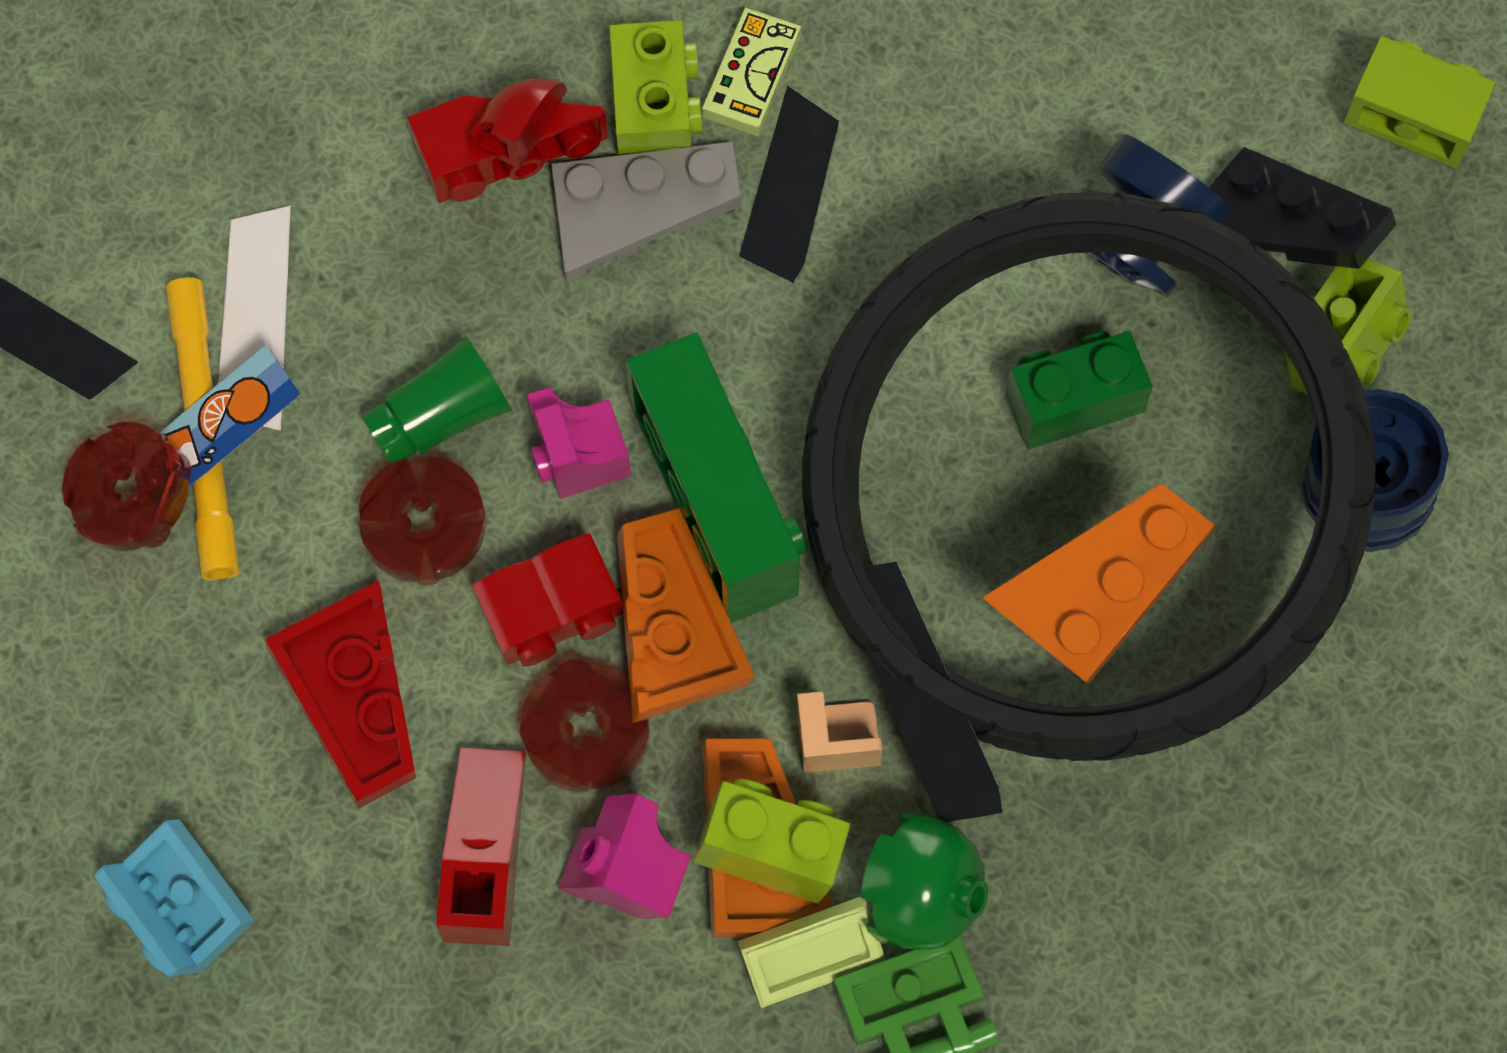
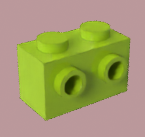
[609,20,702,155]
[1344,36,1496,169]
[1285,259,1411,394]
[692,779,851,904]

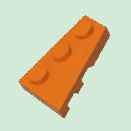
[617,508,755,723]

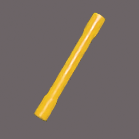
[166,277,240,581]

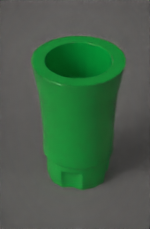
[362,336,512,466]

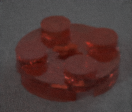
[62,422,192,551]
[359,456,487,586]
[520,659,650,792]

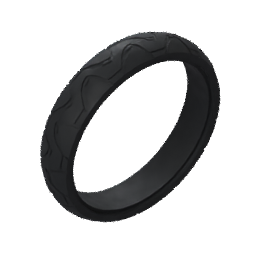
[802,192,1375,761]

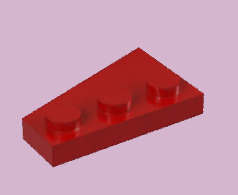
[265,580,416,809]

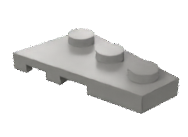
[551,141,742,284]

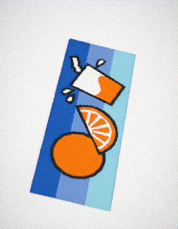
[127,344,301,510]

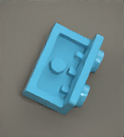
[94,819,255,977]

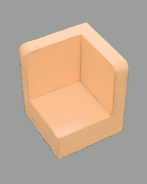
[797,691,883,773]

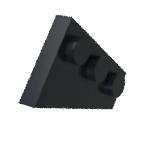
[1209,147,1396,269]

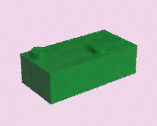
[626,332,806,623]

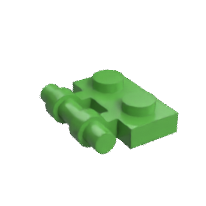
[834,936,999,1053]

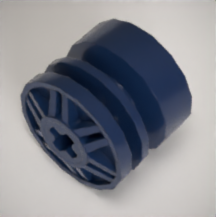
[1081,134,1230,297]
[1302,389,1449,552]

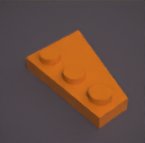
[982,483,1216,684]
[702,738,833,938]

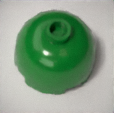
[861,813,988,950]

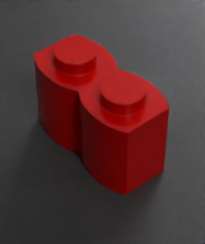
[472,533,623,667]

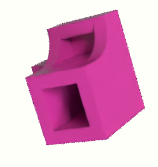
[527,387,631,499]
[558,794,691,919]

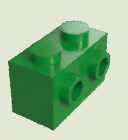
[1006,330,1153,450]

